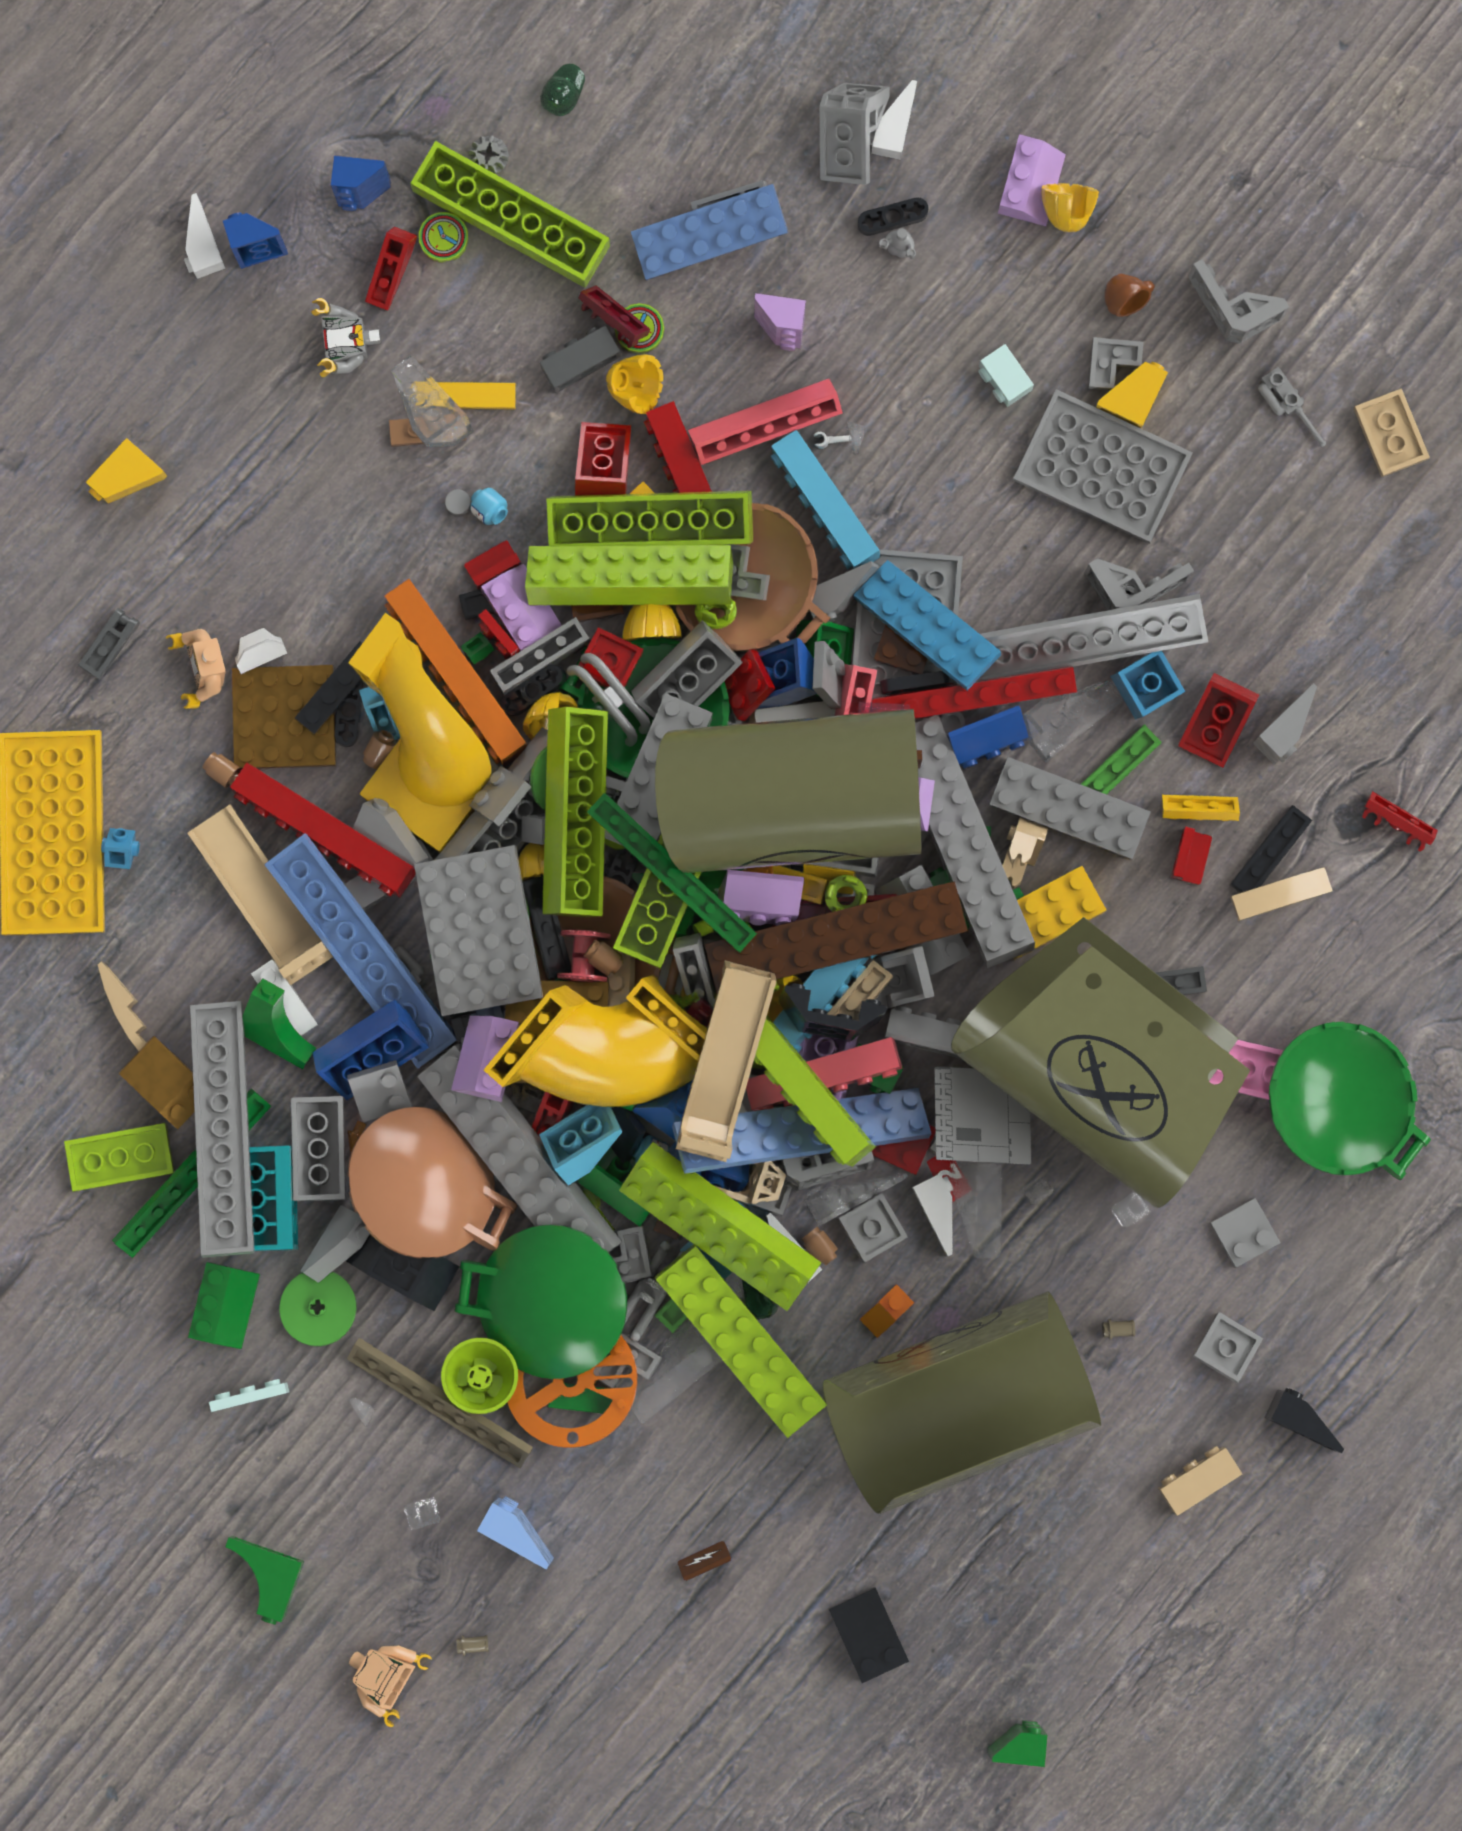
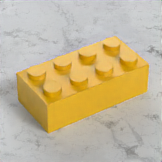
[1014,866,1106,960]

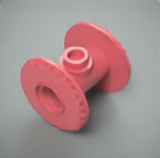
[557,930,611,982]

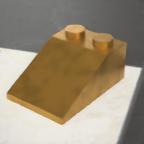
[119,1036,195,1129]

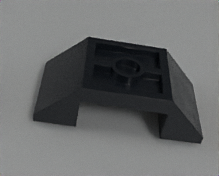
[778,983,887,1042]
[346,1234,460,1311]

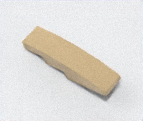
[1230,867,1333,921]
[98,961,147,1051]

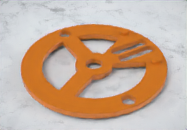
[507,1335,638,1448]

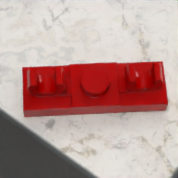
[1362,791,1438,852]

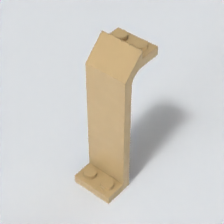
[188,804,333,985]
[676,960,776,1162]

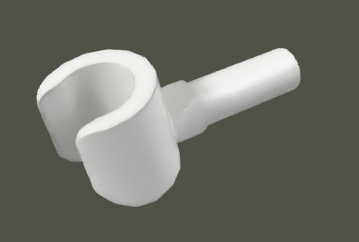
[814,432,849,449]

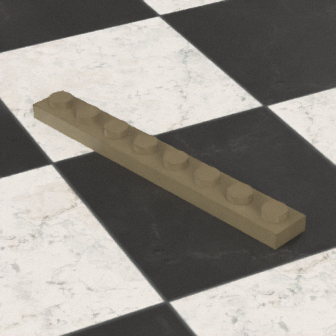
[347,1338,533,1469]

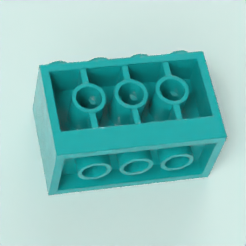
[249,1146,299,1251]

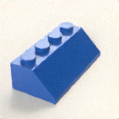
[313,999,429,1100]

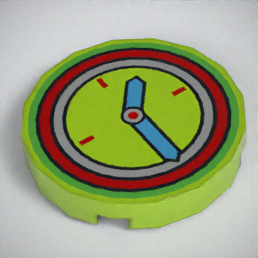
[419,212,469,263]
[614,303,665,354]

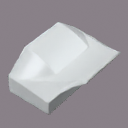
[235,628,287,674]

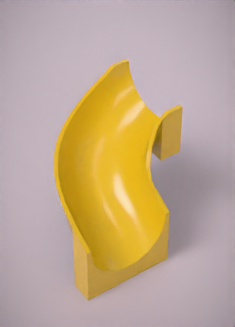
[348,613,491,853]
[483,974,708,1107]

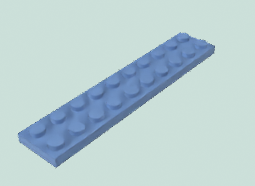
[264,833,457,1069]
[672,1088,931,1174]

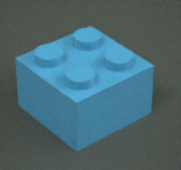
[1110,651,1185,720]

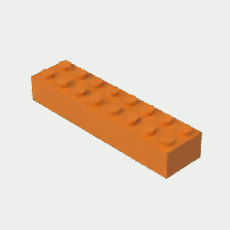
[384,579,527,767]

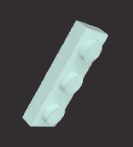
[209,1379,289,1412]

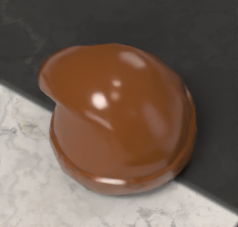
[1105,274,1155,317]

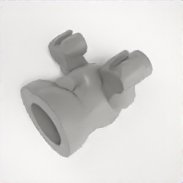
[879,228,916,259]

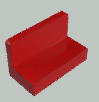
[464,540,522,590]
[1171,826,1212,885]

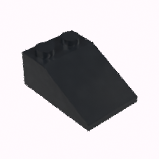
[1264,1388,1344,1453]
[829,1587,909,1683]

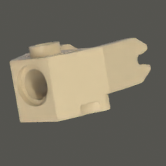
[1002,817,1049,889]
[714,1161,786,1204]

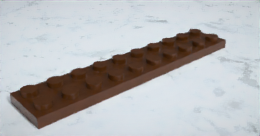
[705,881,968,994]

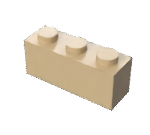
[1158,1446,1242,1516]

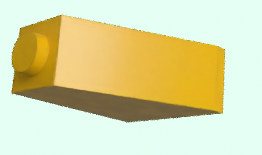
[1096,362,1168,428]
[86,438,167,504]

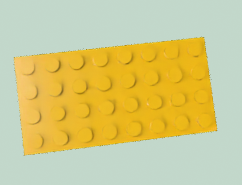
[0,730,105,936]

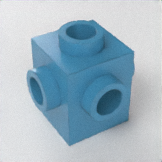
[101,828,140,869]

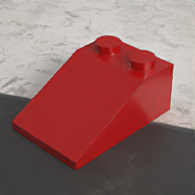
[575,422,631,496]
[1178,673,1260,768]

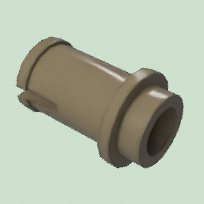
[1102,1319,1135,1340]
[456,1635,489,1656]

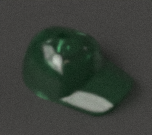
[540,64,585,116]
[742,1279,779,1320]

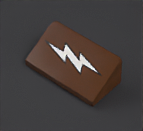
[678,1541,732,1581]

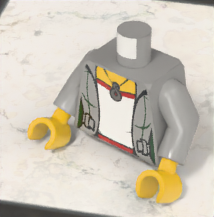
[311,298,381,377]

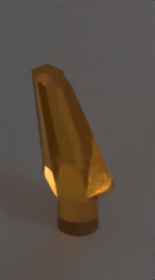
[347,1120,367,1155]

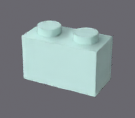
[978,344,1034,407]

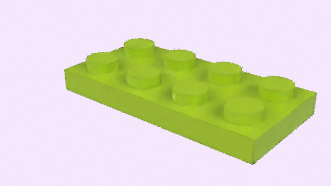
[64,1123,174,1192]

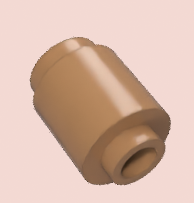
[363,730,396,769]
[202,752,241,788]
[584,940,623,976]
[802,1227,838,1266]

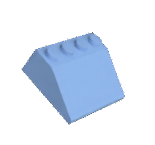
[477,1496,554,1569]

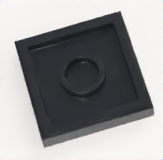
[611,1107,646,1163]

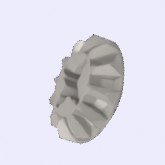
[469,135,509,174]

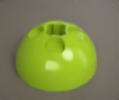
[441,1338,518,1414]

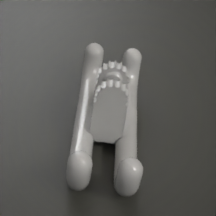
[567,653,651,747]
[625,1241,684,1341]

